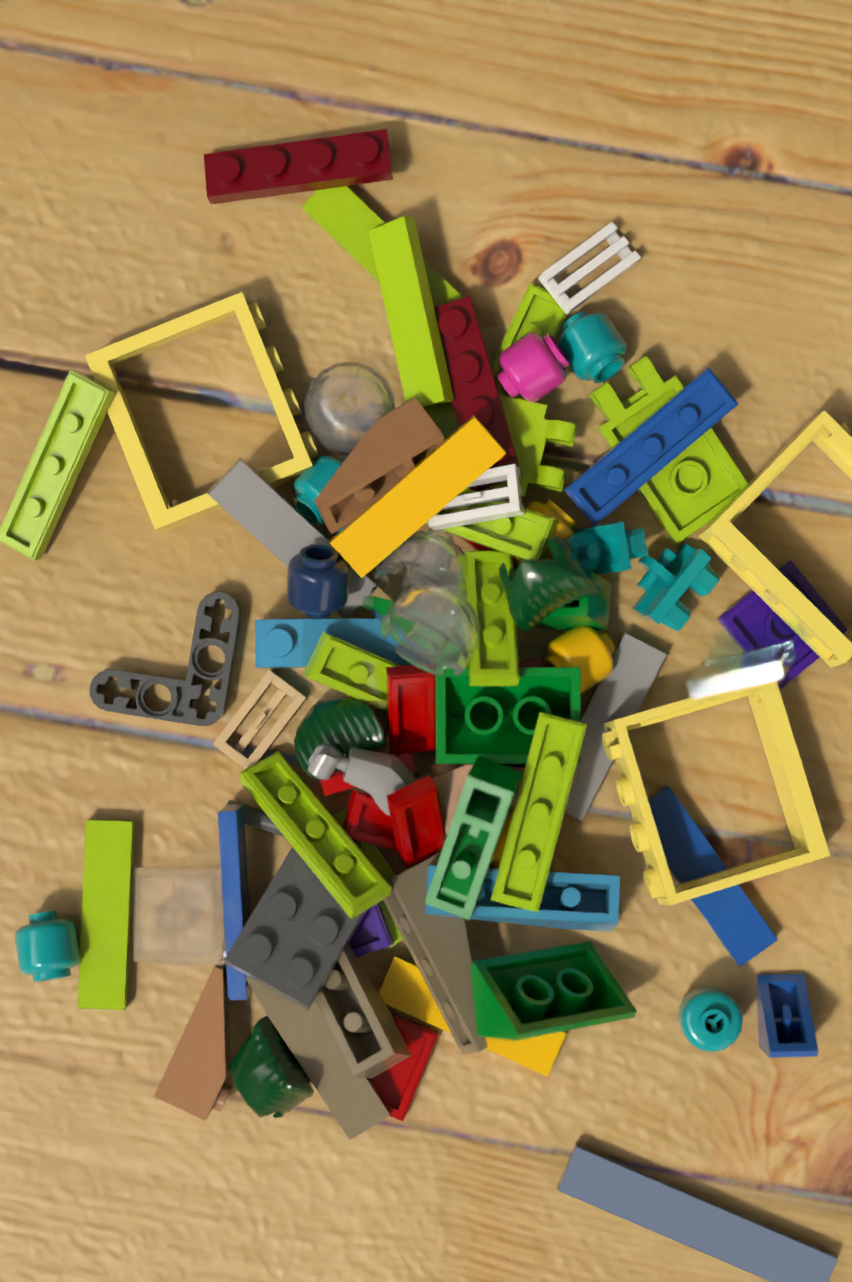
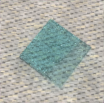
[686,641,797,699]

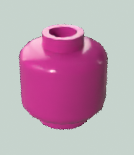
[497,332,570,402]

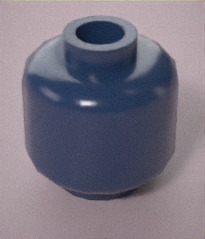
[287,544,349,619]

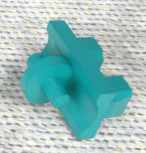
[566,522,648,574]
[632,543,720,631]

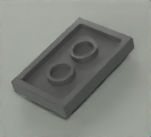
[224,847,368,1011]

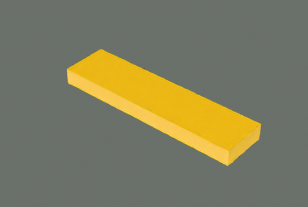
[330,415,506,578]
[378,955,567,1077]

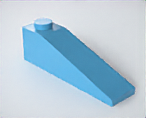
[255,619,429,669]
[426,865,620,932]

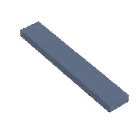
[557,1144,838,1282]

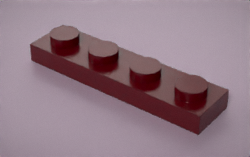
[204,129,393,204]
[434,296,523,491]

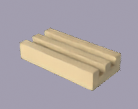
[213,670,307,769]

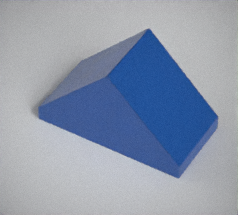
[757,974,818,1058]

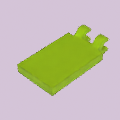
[589,356,748,544]
[405,395,577,499]

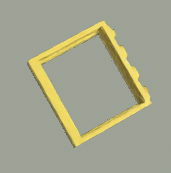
[85,292,319,533]
[698,410,852,668]
[602,673,830,905]

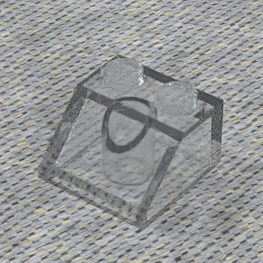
[132,865,226,966]

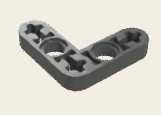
[90,592,241,726]

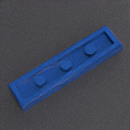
[563,368,739,526]
[629,786,778,967]
[218,803,252,1000]

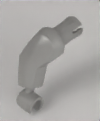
[308,743,427,816]

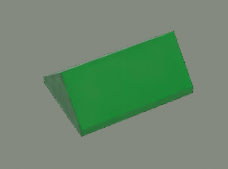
[436,667,580,764]
[470,942,637,1041]

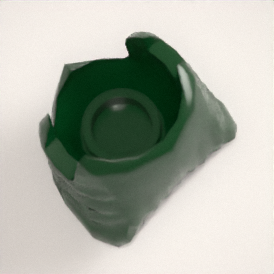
[499,536,601,631]
[294,697,385,779]
[230,1016,314,1118]

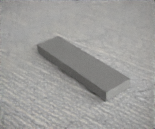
[208,457,378,619]
[564,633,667,821]

